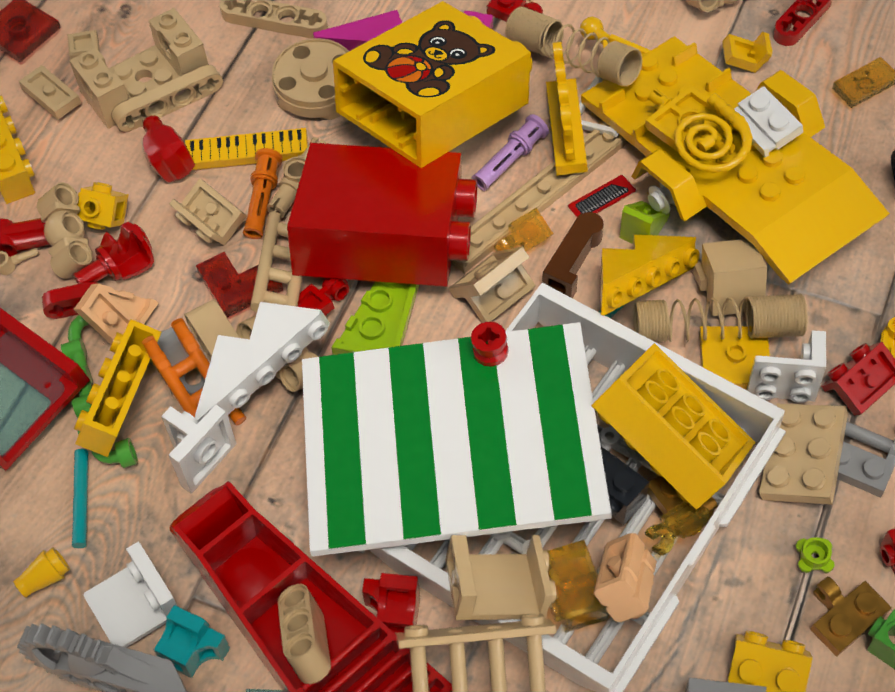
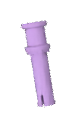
[472,114,549,191]

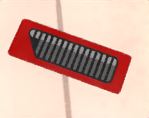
[568,175,636,217]

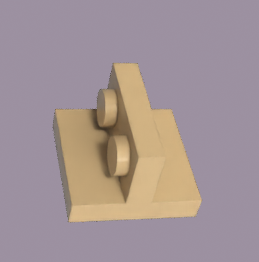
[448,247,536,323]

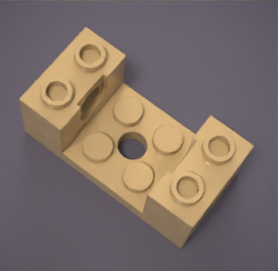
[69,8,208,129]

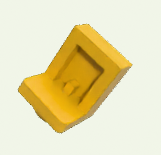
[722,32,772,73]

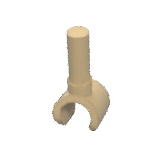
[0,248,39,275]

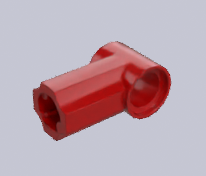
[0,218,50,257]

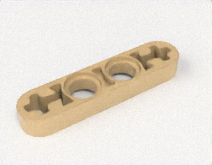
[219,0,328,39]
[112,65,223,132]

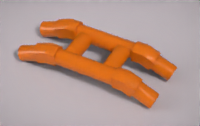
[142,318,247,425]

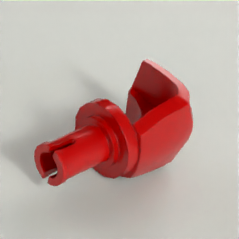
[143,115,195,182]
[72,222,154,284]

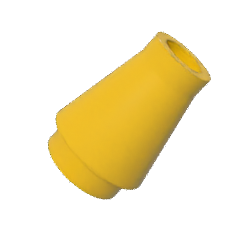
[13,547,70,598]

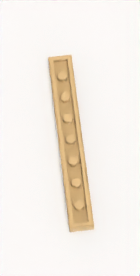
[451,122,629,274]

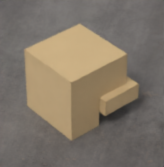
[693,239,767,316]

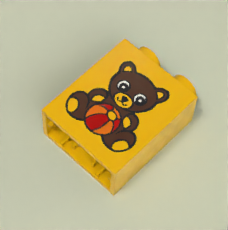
[333,1,533,168]

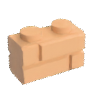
[594,533,657,622]

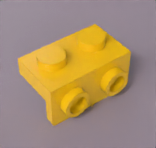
[727,631,813,692]

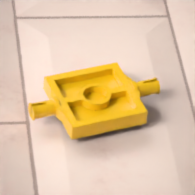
[645,86,735,159]

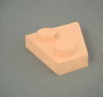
[74,284,158,345]

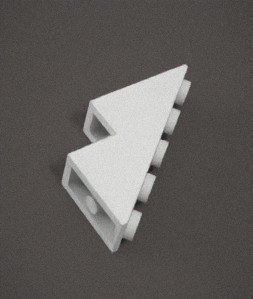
[195,302,330,422]

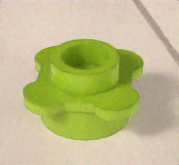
[796,537,835,573]

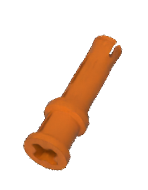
[243,148,283,239]

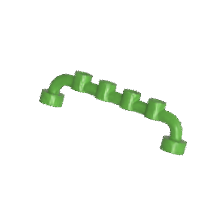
[61,315,138,468]

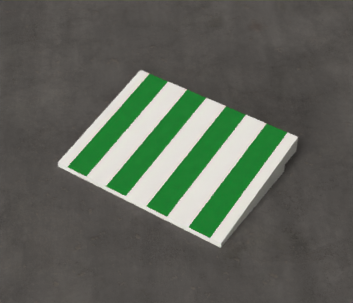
[302,322,612,557]

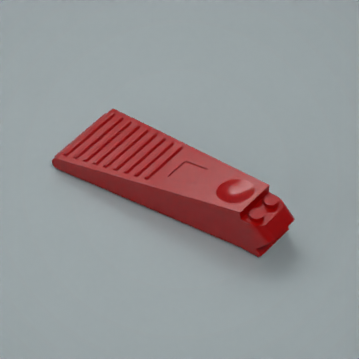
[169,481,452,692]

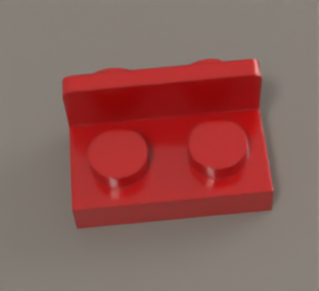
[821,342,895,416]

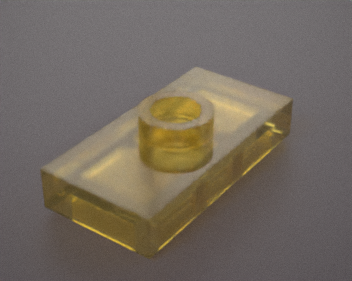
[832,57,895,108]

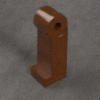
[542,212,604,298]

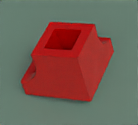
[362,573,420,634]

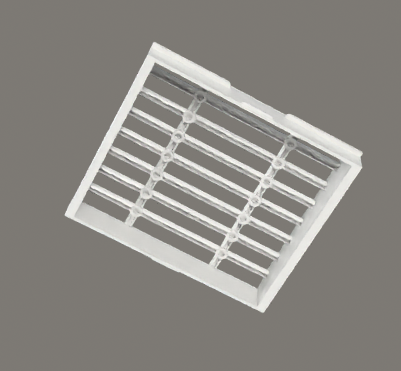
[359,283,786,692]

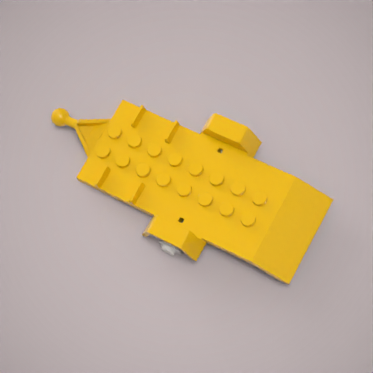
[580,17,890,285]

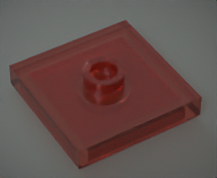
[0,0,61,62]

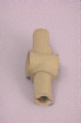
[267,137,327,218]

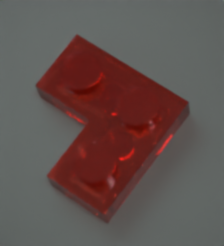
[196,252,283,318]

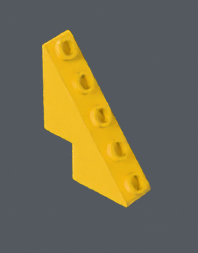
[600,234,699,315]

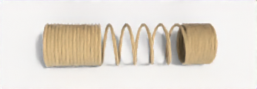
[505,7,642,87]
[633,293,808,343]

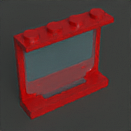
[0,308,90,471]

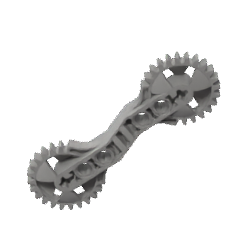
[17,624,187,692]

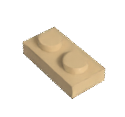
[19,65,81,120]

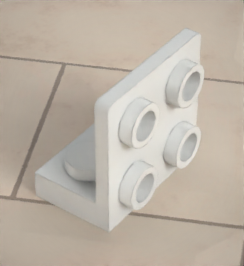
[747,330,826,403]
[83,541,177,648]

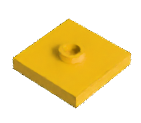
[699,326,770,389]

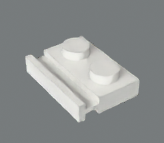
[734,86,804,158]

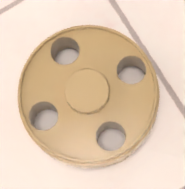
[272,38,349,120]

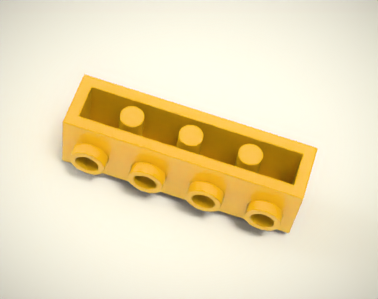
[0,95,35,204]
[74,319,162,457]

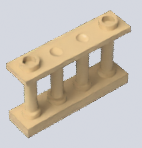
[396,614,556,692]

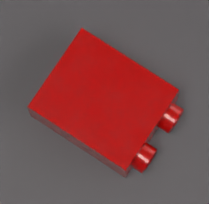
[287,143,478,287]

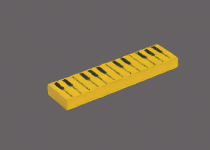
[185,128,308,170]

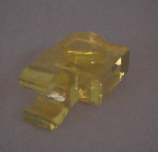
[494,208,554,252]
[645,502,711,556]

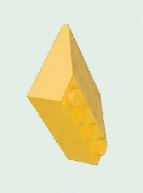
[591,343,756,510]

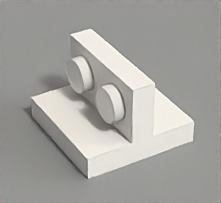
[161,404,236,494]

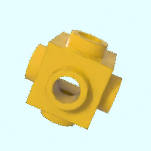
[77,182,129,229]

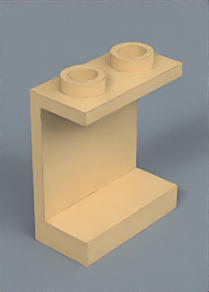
[445,535,556,620]

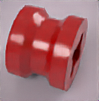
[471,321,509,367]

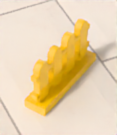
[546,42,588,176]

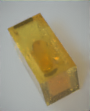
[547,540,608,633]

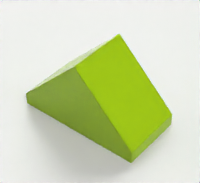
[619,201,670,244]

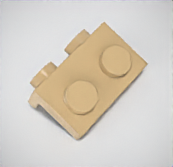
[169,178,247,246]

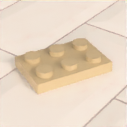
[759,404,848,505]

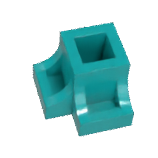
[154,605,230,678]

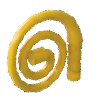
[674,93,753,173]

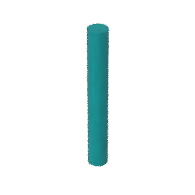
[72,449,88,549]

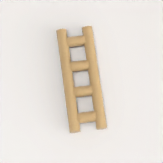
[250,212,303,312]

